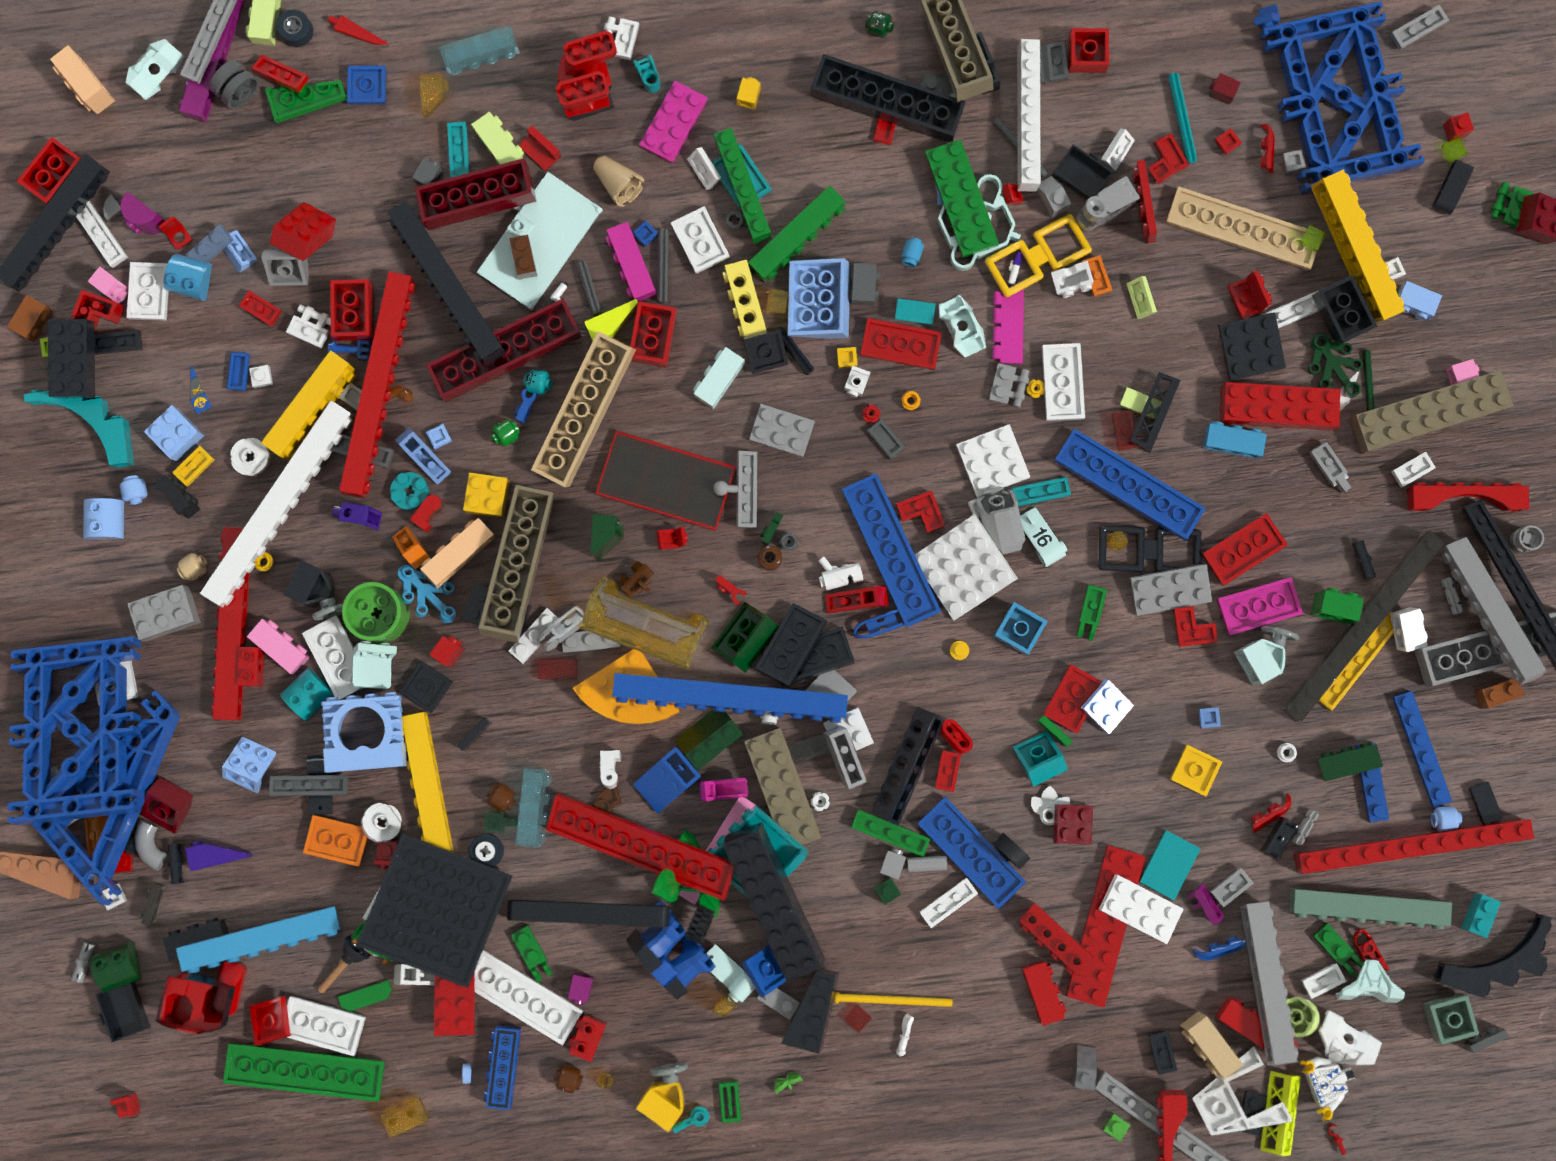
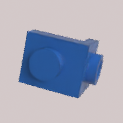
[1254,4,1281,29]

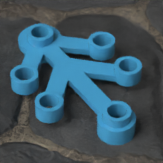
[397,565,456,623]

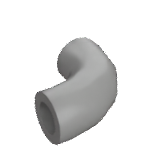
[134,819,167,871]

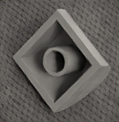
[262,249,309,286]

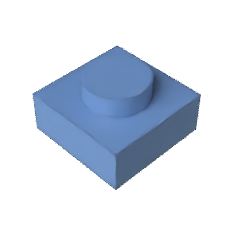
[1198,707,1221,728]

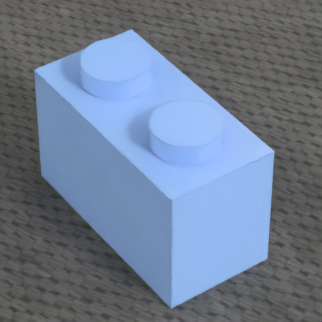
[1398,281,1442,321]

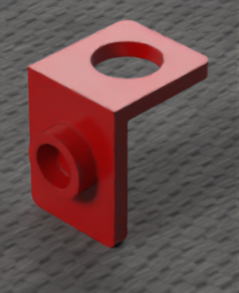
[158,216,192,250]

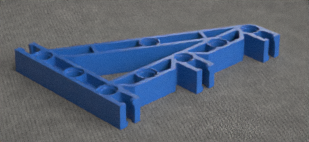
[23,690,180,906]

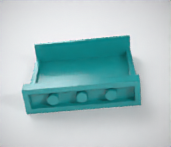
[707,805,808,907]

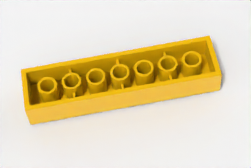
[1310,169,1405,323]

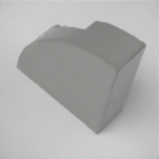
[103,195,122,222]

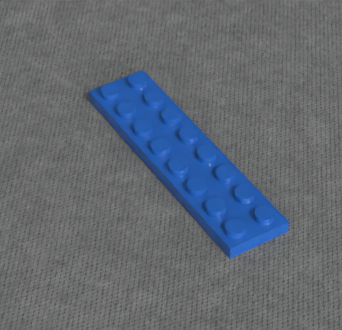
[1054,428,1206,541]
[842,473,941,628]

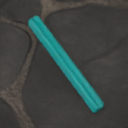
[1168,73,1197,164]

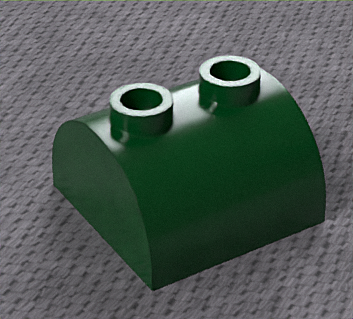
[90,941,142,992]

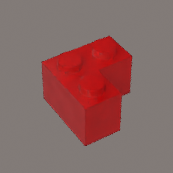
[70,290,124,330]

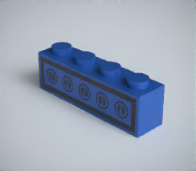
[483,1025,522,1110]

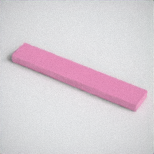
[679,797,757,905]

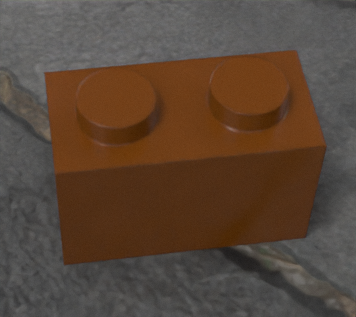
[509,234,537,280]

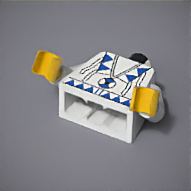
[1300,1057,1355,1121]

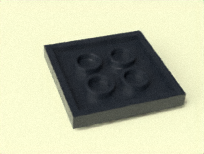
[1218,312,1286,381]

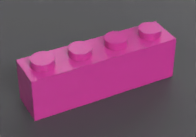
[605,221,657,302]

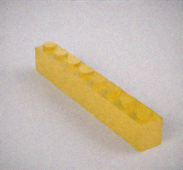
[402,712,454,853]

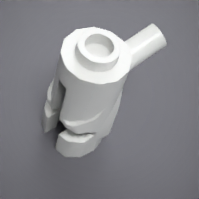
[819,557,863,591]

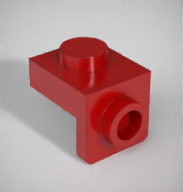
[656,527,688,550]

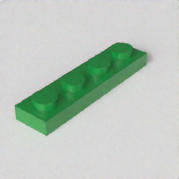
[851,810,930,857]

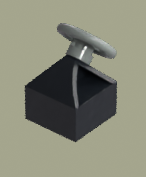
[283,560,343,620]

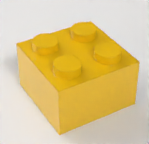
[463,473,510,519]

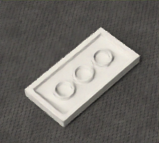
[1042,343,1085,421]
[302,615,363,700]
[1099,874,1183,944]
[287,996,366,1056]

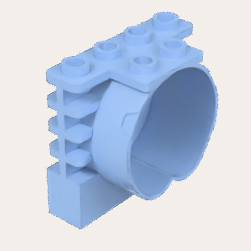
[321,692,407,773]

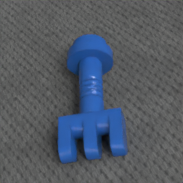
[328,340,372,361]

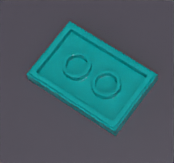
[712,144,772,211]
[1139,830,1201,900]

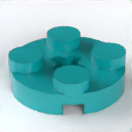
[390,472,430,511]

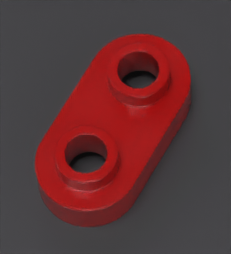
[940,719,973,754]

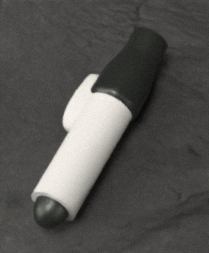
[543,282,567,308]

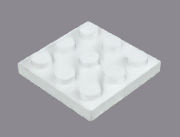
[956,424,1030,498]

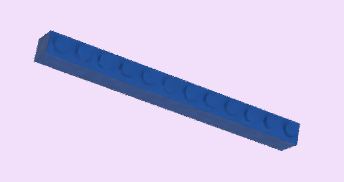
[612,673,848,723]

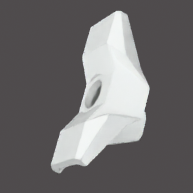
[1319,1010,1382,1065]

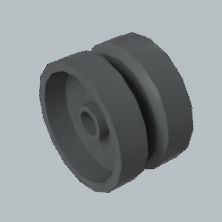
[209,60,259,110]

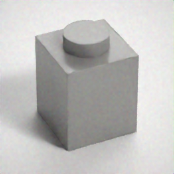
[879,848,906,880]

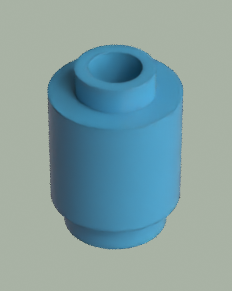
[901,237,924,267]

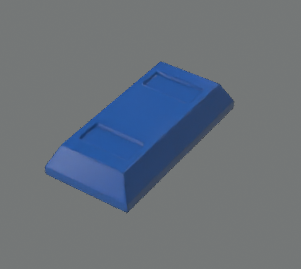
[227,352,250,391]

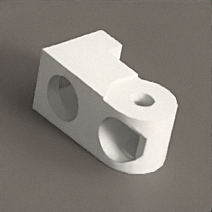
[600,750,621,789]

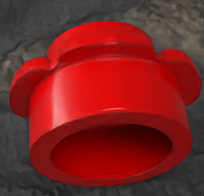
[862,404,881,423]

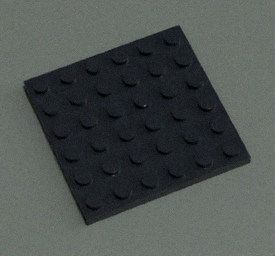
[356,833,513,988]

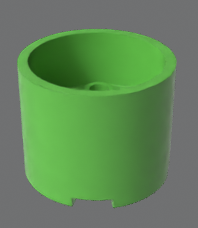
[342,582,410,643]

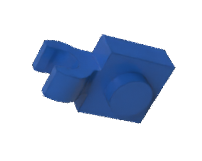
[515,389,537,425]

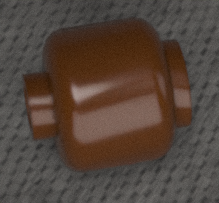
[758,546,782,571]
[486,783,516,812]
[553,1064,583,1094]

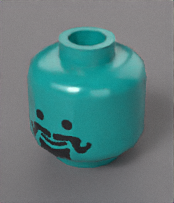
[523,369,553,395]

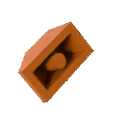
[392,526,430,569]

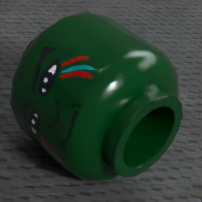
[865,10,894,38]

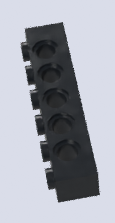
[871,707,945,826]

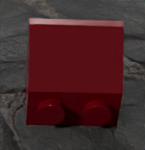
[142,777,193,834]

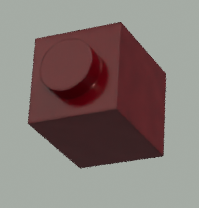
[1209,73,1241,105]

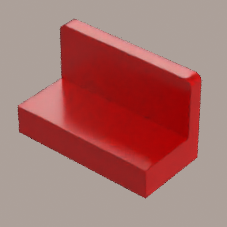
[519,125,561,171]

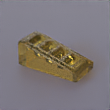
[712,994,737,1017]

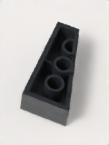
[781,968,839,1054]

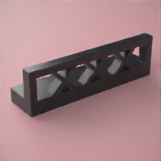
[1130,372,1181,453]

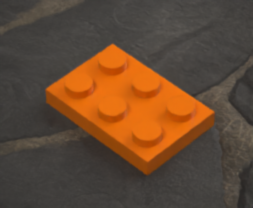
[303,815,368,867]

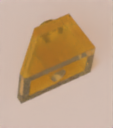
[419,73,449,117]

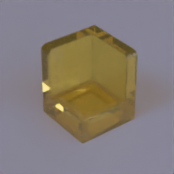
[766,288,789,315]

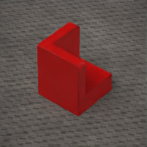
[110,1093,141,1118]

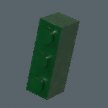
[1318,741,1383,781]

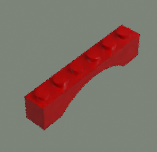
[1407,483,1530,511]
[1156,1090,1187,1161]

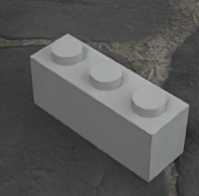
[823,725,867,789]

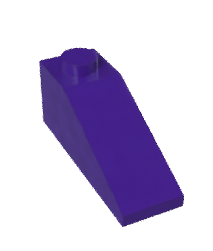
[185,840,252,871]

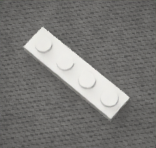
[76,200,128,268]

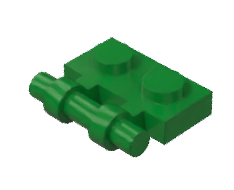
[1491,182,1533,228]

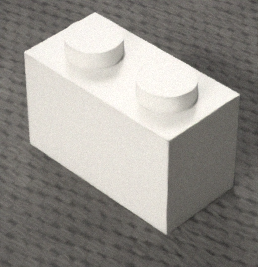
[1390,607,1427,652]

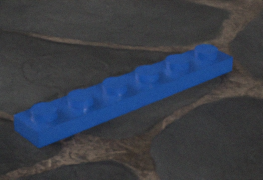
[1392,691,1452,808]

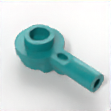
[672,1106,710,1133]

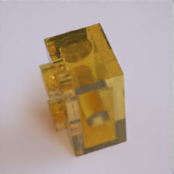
[380,1096,429,1138]

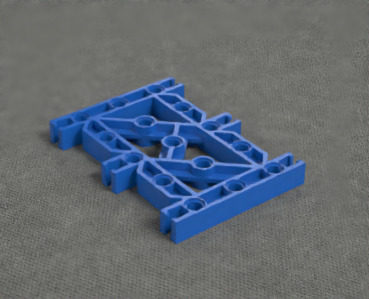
[1259,1,1425,194]
[8,636,141,826]

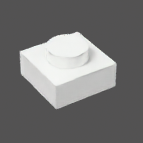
[249,365,273,388]
[102,884,127,910]

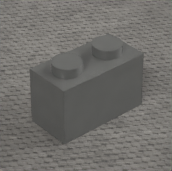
[851,263,880,306]

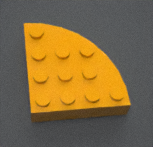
[572,646,680,724]

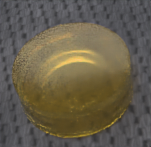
[1107,531,1128,550]

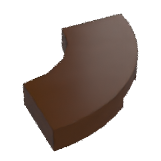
[592,786,622,813]

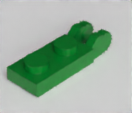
[1076,585,1107,641]
[1312,923,1363,976]
[511,925,553,982]

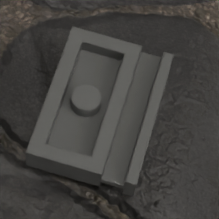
[1040,41,1070,84]

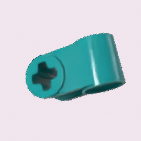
[633,54,661,93]

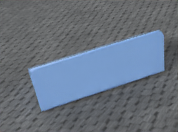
[223,230,258,273]

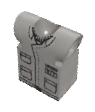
[1076,176,1140,231]

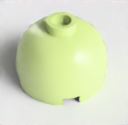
[1286,997,1320,1037]

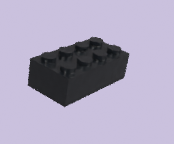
[48,319,95,398]

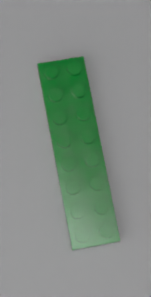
[223,1042,385,1102]

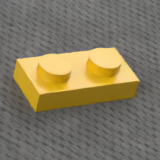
[172,446,215,487]

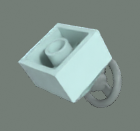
[1234,626,1300,686]

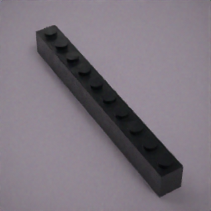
[387,200,506,366]

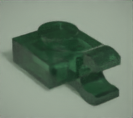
[484,812,519,833]

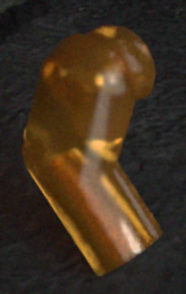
[389,386,414,402]

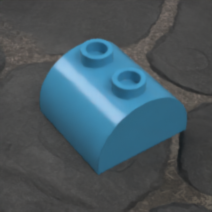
[164,254,212,301]

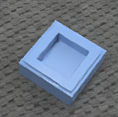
[426,424,452,450]

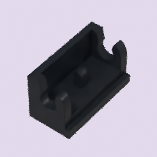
[1261,817,1299,860]

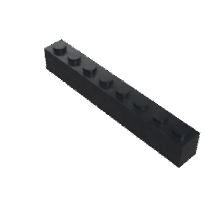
[0,154,110,292]

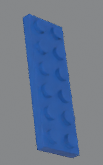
[917,797,1026,909]

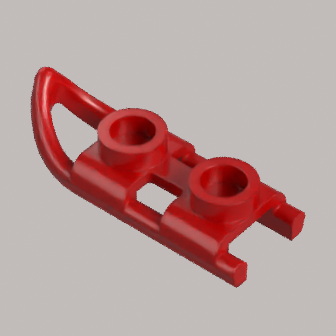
[1260,124,1275,174]
[1251,793,1292,833]
[1353,928,1389,971]

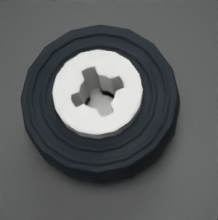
[469,834,504,867]

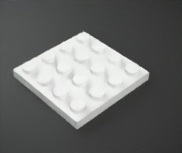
[915,514,1018,620]

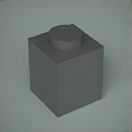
[412,158,443,186]

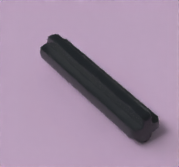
[779,326,814,375]

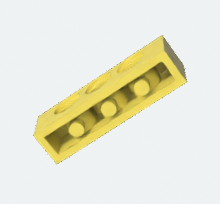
[722,260,767,337]

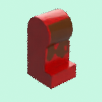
[410,495,444,533]

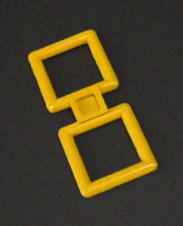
[985,214,1092,297]

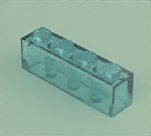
[439,25,520,74]
[515,768,552,848]

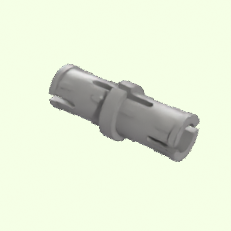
[71,941,96,983]

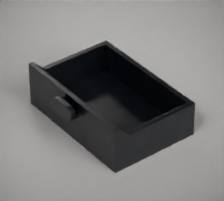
[1052,144,1113,200]
[95,981,151,1043]

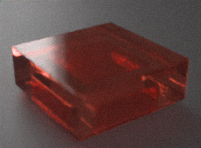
[844,1004,872,1032]

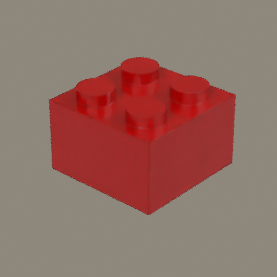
[1068,28,1109,73]

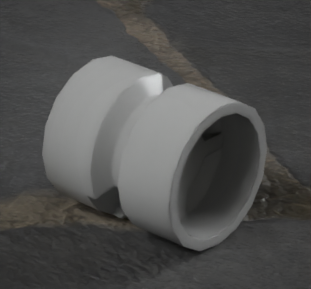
[1509,525,1544,553]

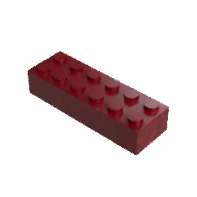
[415,158,537,230]

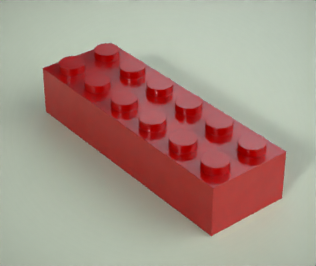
[1219,382,1341,431]

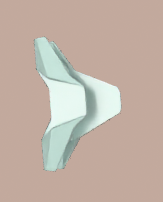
[126,39,184,100]
[939,295,986,358]
[1336,960,1405,1003]

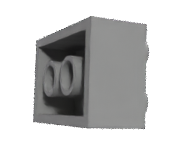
[128,585,201,641]

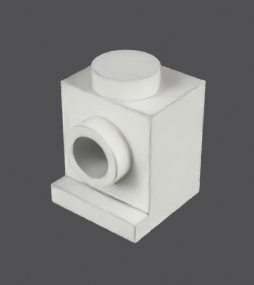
[844,366,870,398]

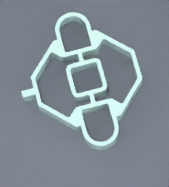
[937,174,1021,271]

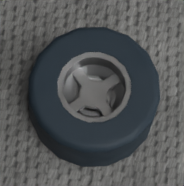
[276,9,313,47]

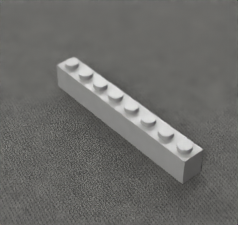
[1441,537,1547,686]
[1240,902,1298,1065]

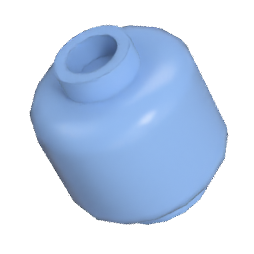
[120,475,148,505]
[1430,806,1462,832]

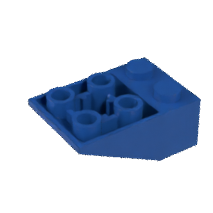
[633,747,702,814]

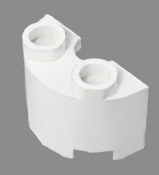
[1051,261,1094,298]

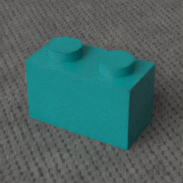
[1461,893,1501,938]

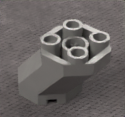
[976,486,1025,555]

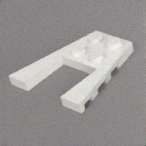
[1192,1047,1293,1136]

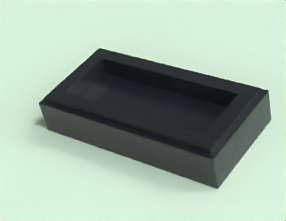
[458,718,492,751]
[1468,781,1503,825]

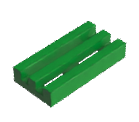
[1037,715,1072,747]
[718,1080,741,1123]

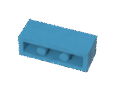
[1202,422,1267,459]

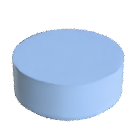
[462,1063,471,1084]

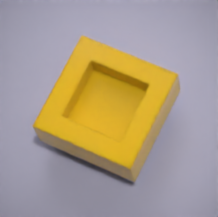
[837,347,858,369]

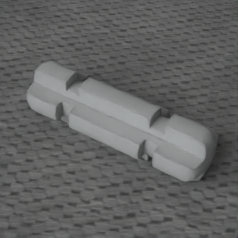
[1441,577,1463,615]
[1292,810,1319,846]

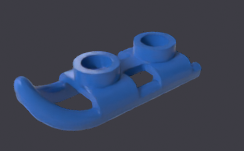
[853,609,904,639]
[1193,936,1246,961]

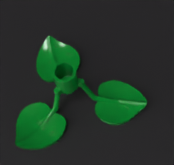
[651,829,720,917]

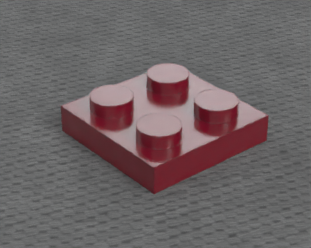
[1053,804,1093,845]

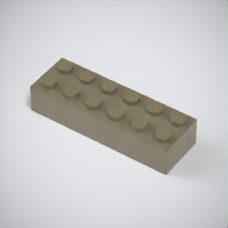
[921,0,993,102]
[744,728,821,845]

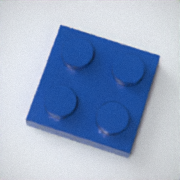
[347,66,387,105]
[741,945,786,998]

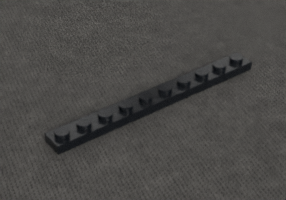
[1462,499,1556,670]

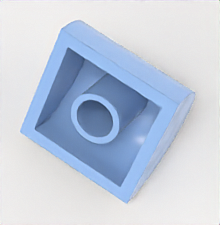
[83,498,124,540]

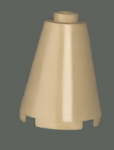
[593,156,644,207]

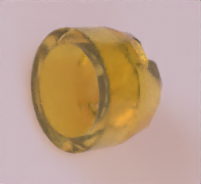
[597,1073,614,1089]

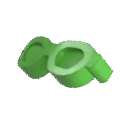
[774,1072,803,1094]

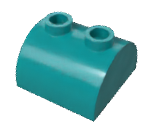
[280,667,334,721]

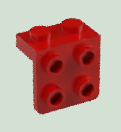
[1227,270,1272,320]

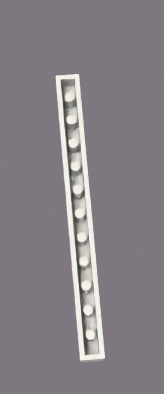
[200,401,353,607]

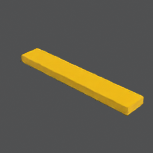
[1315,609,1394,711]

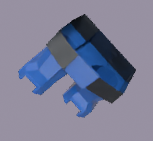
[626,900,716,1000]

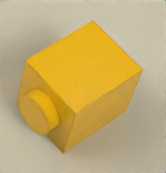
[737,77,761,110]

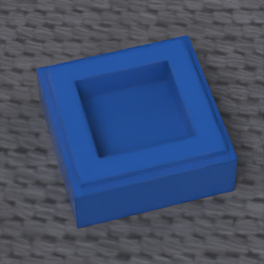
[632,220,658,247]

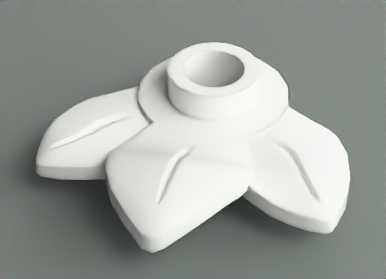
[1031,786,1070,825]

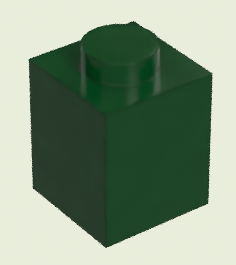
[874,877,901,905]

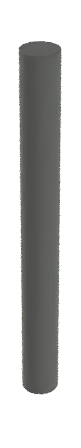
[993,118,1048,178]

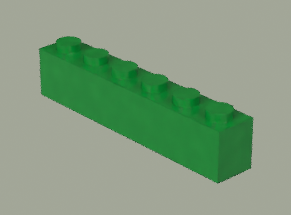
[714,128,771,245]
[748,186,846,283]

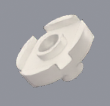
[230,438,271,477]
[361,803,401,843]

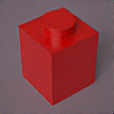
[1443,112,1474,142]

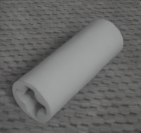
[907,856,947,872]

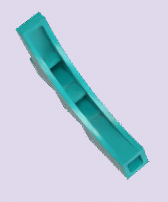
[24,390,134,468]

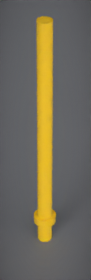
[833,992,953,1007]

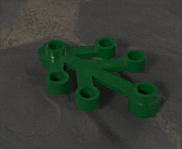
[1308,333,1363,398]

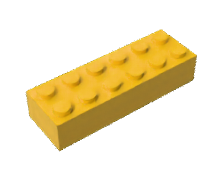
[261,350,357,462]

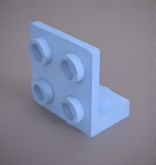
[222,737,276,793]

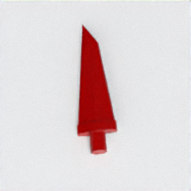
[328,15,389,45]

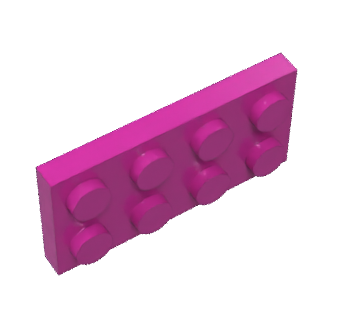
[639,81,708,164]
[1217,577,1303,636]

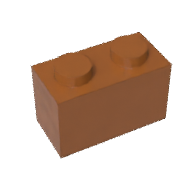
[7,295,53,342]
[1474,678,1525,709]

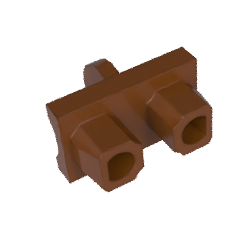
[618,561,654,598]

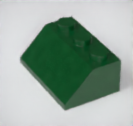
[591,514,624,560]
[711,602,779,673]
[675,710,744,771]

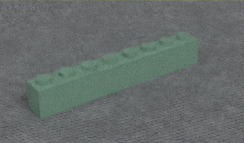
[1289,888,1452,929]

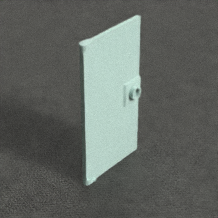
[477,172,603,310]

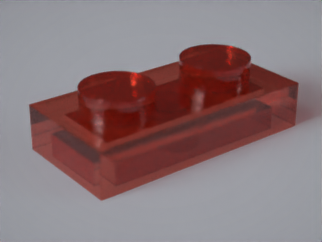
[1111,410,1138,452]
[538,659,577,679]

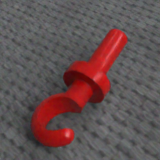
[1327,1124,1346,1155]

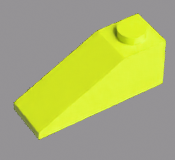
[585,299,638,340]

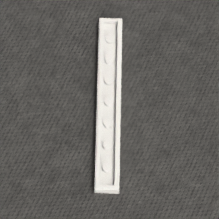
[1262,257,1406,329]

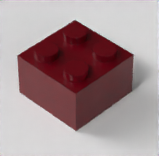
[1516,192,1556,244]

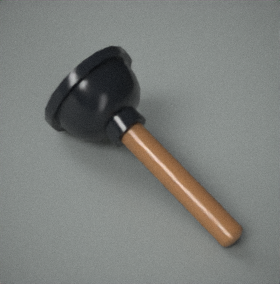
[318,935,371,993]

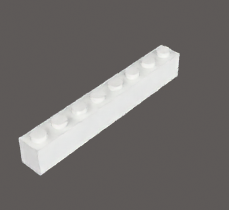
[1017,39,1040,192]

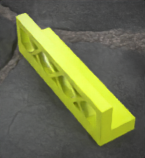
[1260,1071,1301,1156]

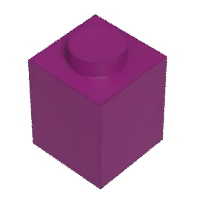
[568,973,594,1004]

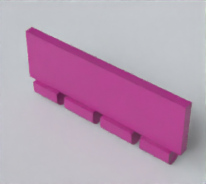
[992,289,1024,364]

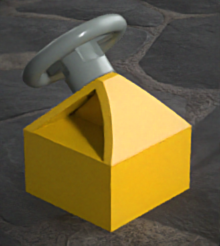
[636,1062,688,1132]

